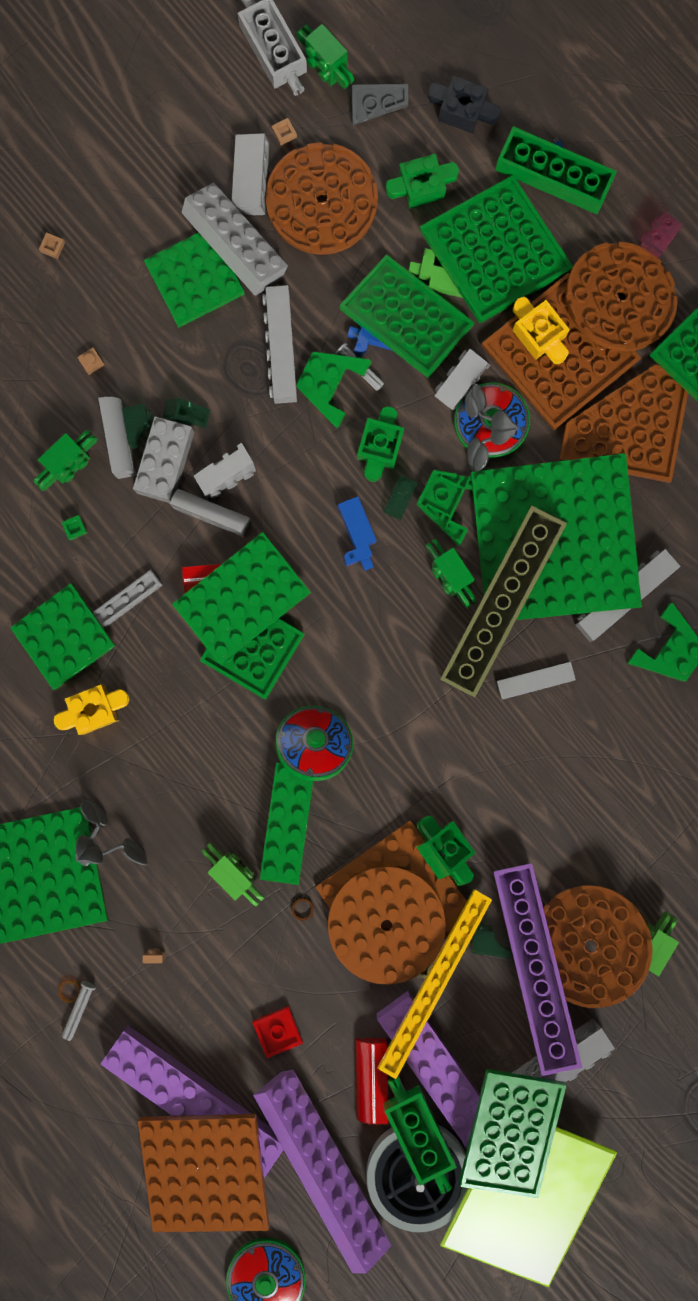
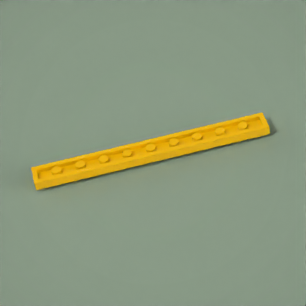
[377,889,492,1079]

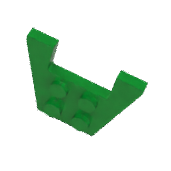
[296,352,372,429]
[416,470,473,546]
[627,603,698,682]

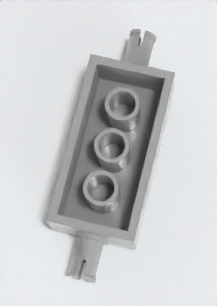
[238,0,307,96]

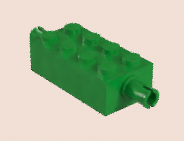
[384,1075,457,1194]

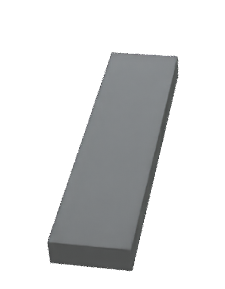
[93,570,163,628]
[496,662,576,700]

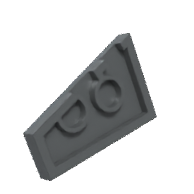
[352,84,408,126]

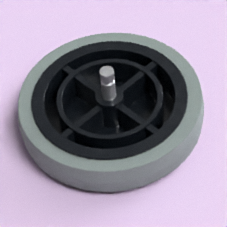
[366,1125,468,1232]

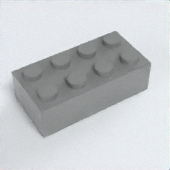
[133,417,194,503]

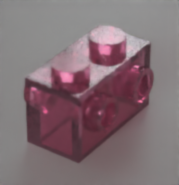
[640,212,683,259]

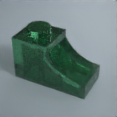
[163,398,210,428]
[122,404,153,449]
[384,475,418,521]
[470,924,512,959]

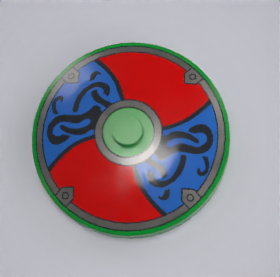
[454,383,530,459]
[275,706,353,781]
[226,1237,306,1301]

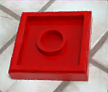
[252,1005,303,1059]

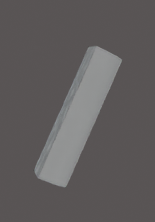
[232,133,269,215]
[98,397,136,479]
[169,489,251,537]

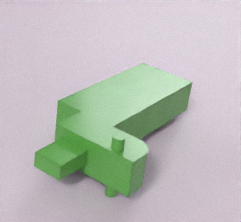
[409,248,463,298]

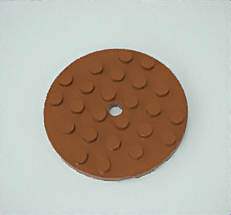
[266,142,378,255]
[566,242,677,351]
[328,866,446,984]
[543,886,653,1008]

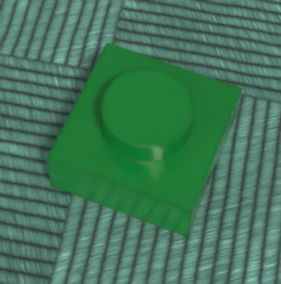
[61,515,88,541]

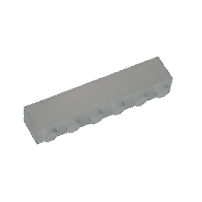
[263,285,297,404]
[575,549,681,642]

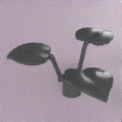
[465,384,519,472]
[76,800,148,866]

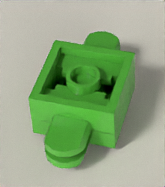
[202,842,265,906]
[647,911,679,976]

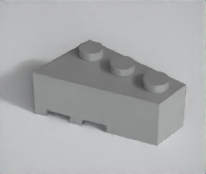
[435,349,491,410]
[194,443,256,499]

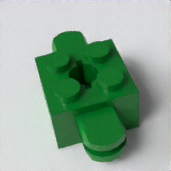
[296,24,354,89]
[386,154,459,209]
[357,406,404,482]
[34,430,98,491]
[425,539,477,609]
[416,816,476,886]

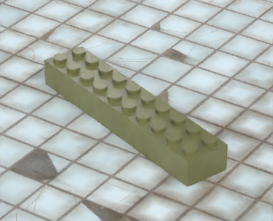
[440,506,567,698]

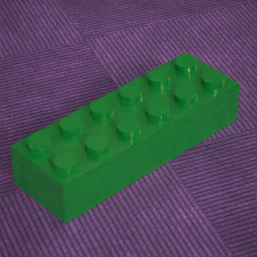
[495,126,617,215]
[260,762,314,885]

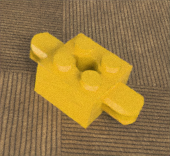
[512,297,570,364]
[54,684,130,735]

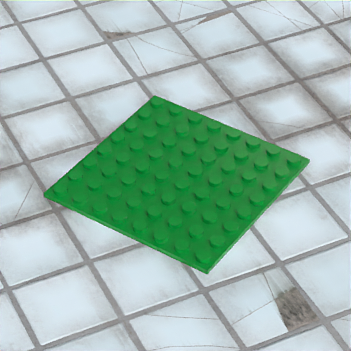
[471,453,642,620]

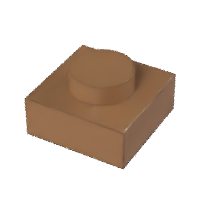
[272,118,297,146]
[39,232,65,259]
[77,348,104,375]
[143,948,165,963]

